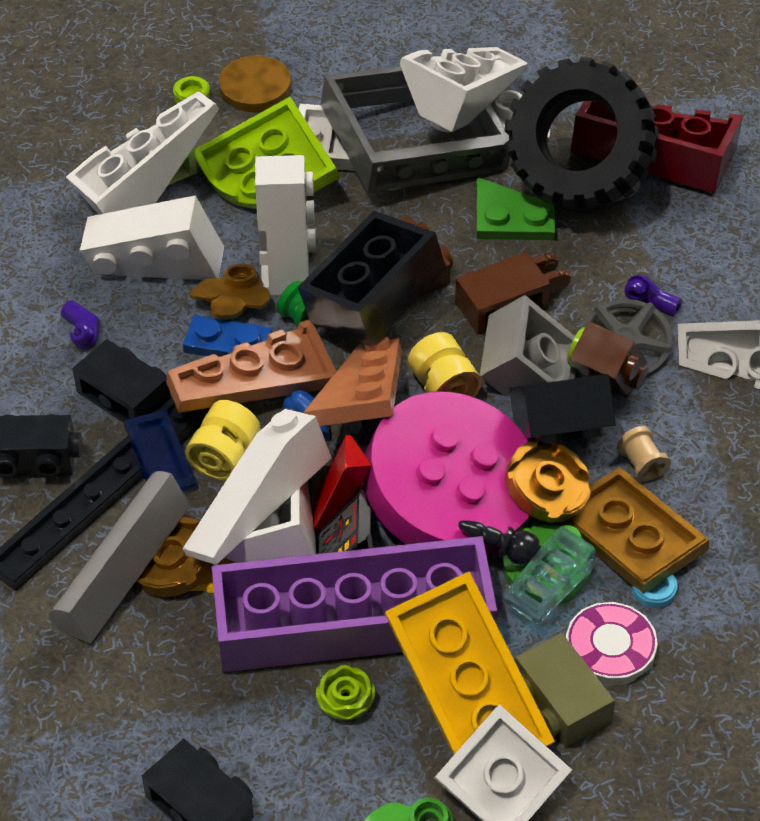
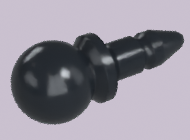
[458,520,542,567]

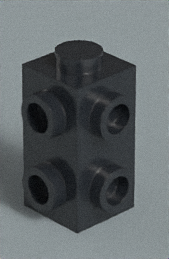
[0,414,82,477]

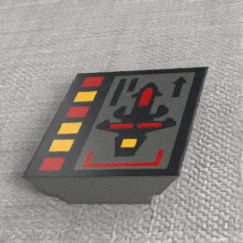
[316,492,371,554]

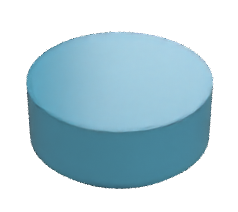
[632,575,677,608]

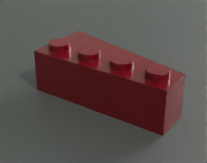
[570,101,743,193]

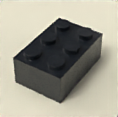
[297,211,446,347]

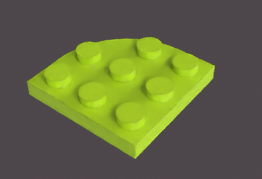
[195,97,341,209]

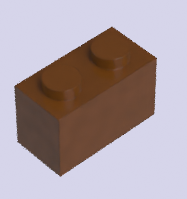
[570,321,648,397]

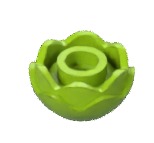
[316,665,375,721]

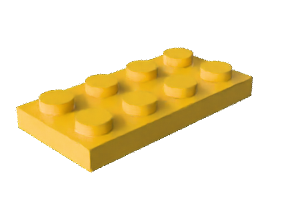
[384,571,555,756]

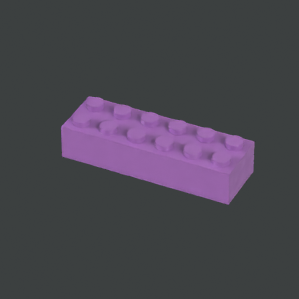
[212,536,497,672]

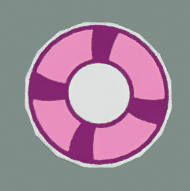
[566,602,658,686]

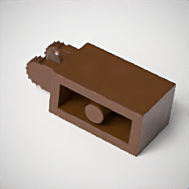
[455,252,572,335]

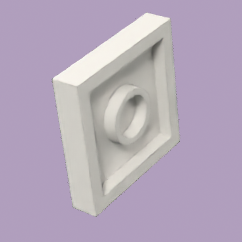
[434,704,572,821]

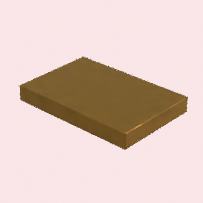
[561,467,709,594]

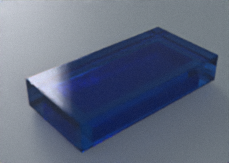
[124,409,196,492]

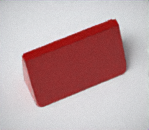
[314,435,372,531]

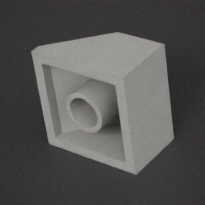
[480,295,576,396]

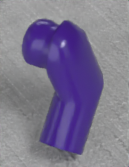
[624,275,682,317]
[61,300,100,349]

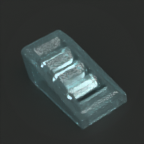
[502,526,596,625]

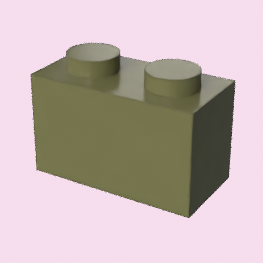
[515,633,615,748]

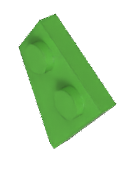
[477,178,555,240]

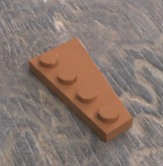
[166,319,337,413]
[303,336,402,426]

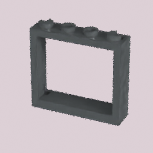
[320,66,510,193]

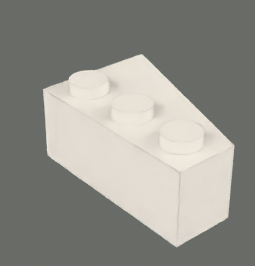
[255,155,316,295]
[80,195,224,280]

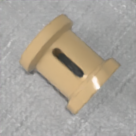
[617,426,671,483]

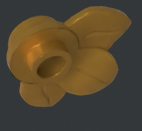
[190,264,270,320]

